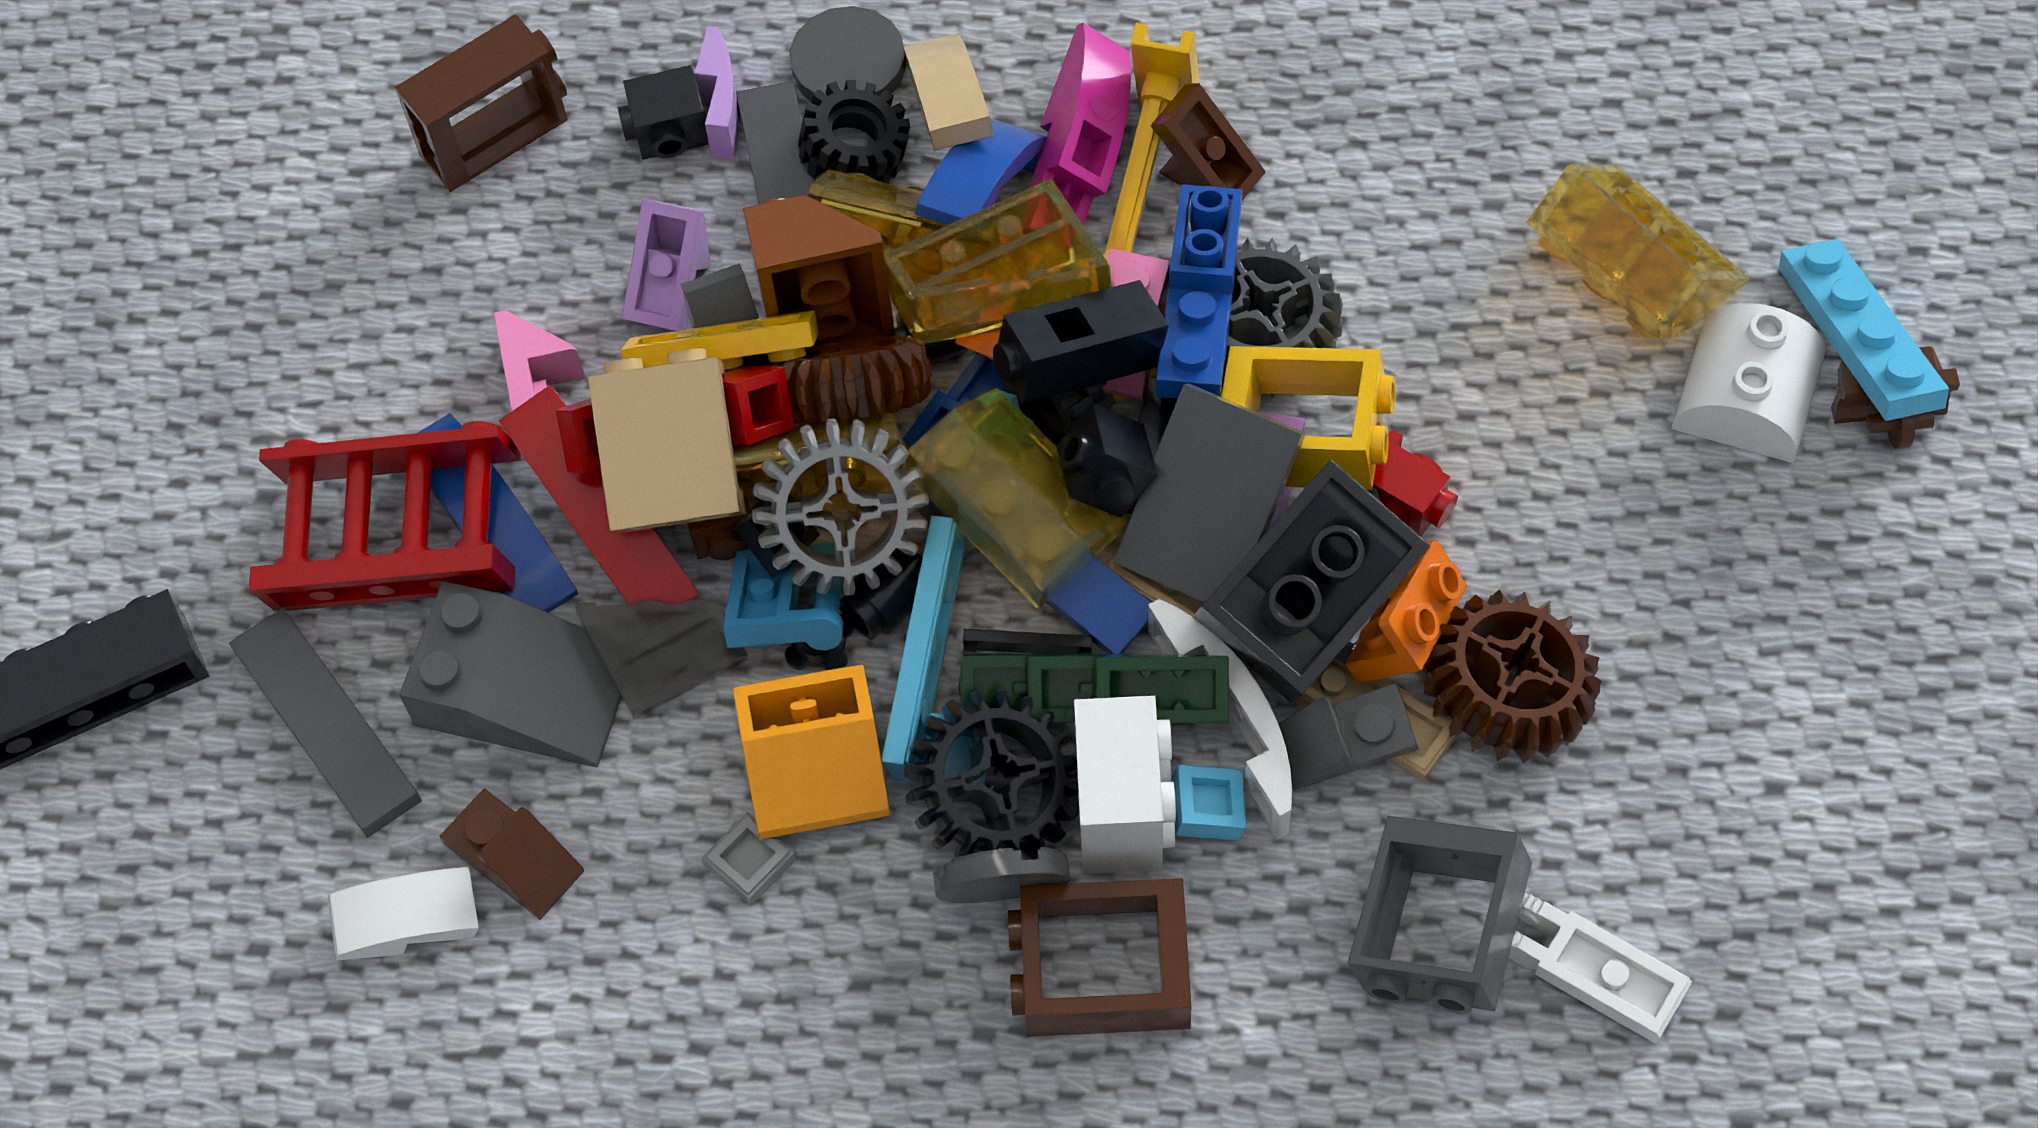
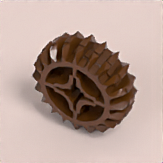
[763,335,932,425]
[1422,589,1602,764]

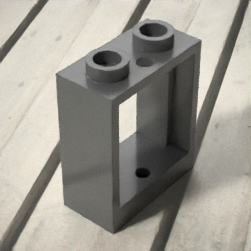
[1348,816,1532,1014]

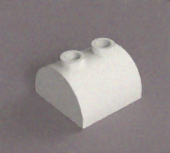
[1671,303,1825,463]

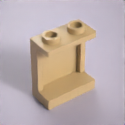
[588,348,746,533]

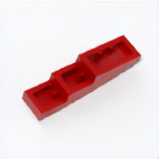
[499,384,700,631]

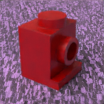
[1372,429,1458,537]

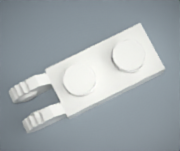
[1509,893,1692,1045]

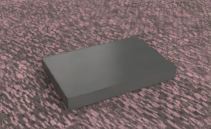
[1113,384,1306,603]

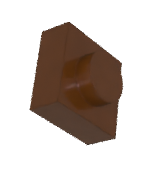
[688,495,750,560]

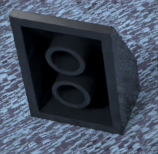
[1193,459,1431,703]

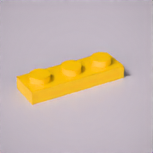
[621,310,819,370]

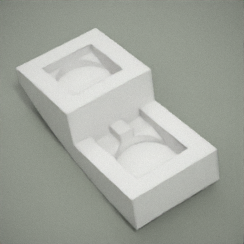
[328,867,479,961]

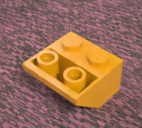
[733,664,890,840]

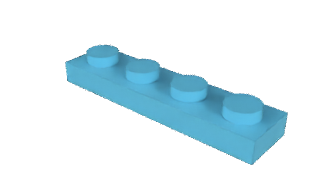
[1779,239,1949,421]

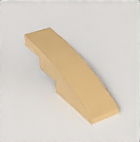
[904,33,994,151]

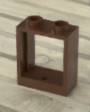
[395,14,568,192]
[1008,878,1192,1037]

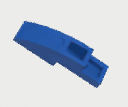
[1156,184,1243,399]

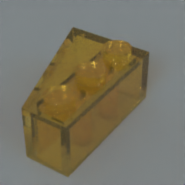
[882,178,1112,345]

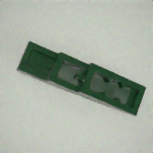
[960,654,1229,723]

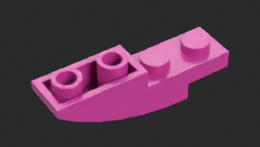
[1014,23,1131,253]

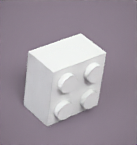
[1074,696,1176,874]

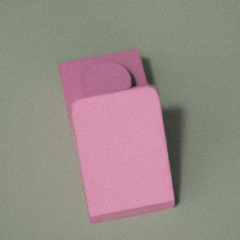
[494,310,585,411]

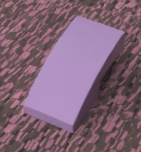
[695,26,739,159]

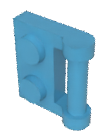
[723,543,844,651]

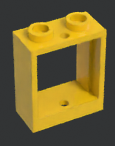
[1221,346,1396,490]

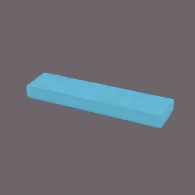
[881,516,967,783]

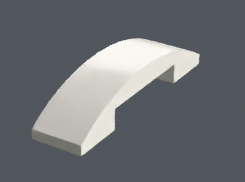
[1148,599,1292,840]

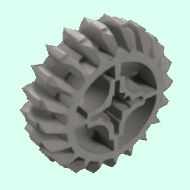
[752,419,929,595]

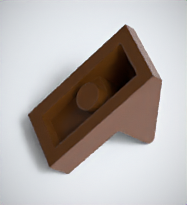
[1150,83,1266,201]
[439,788,584,920]

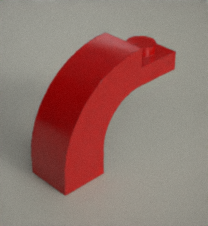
[555,366,795,474]

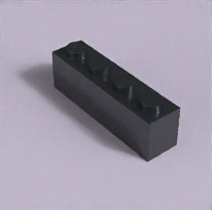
[0,589,210,770]

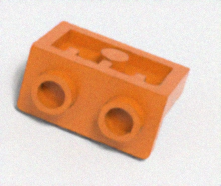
[1345,540,1468,683]

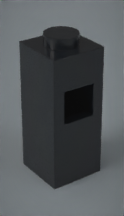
[993,280,1169,404]

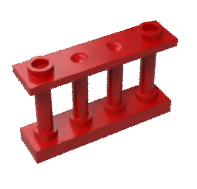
[248,421,521,611]

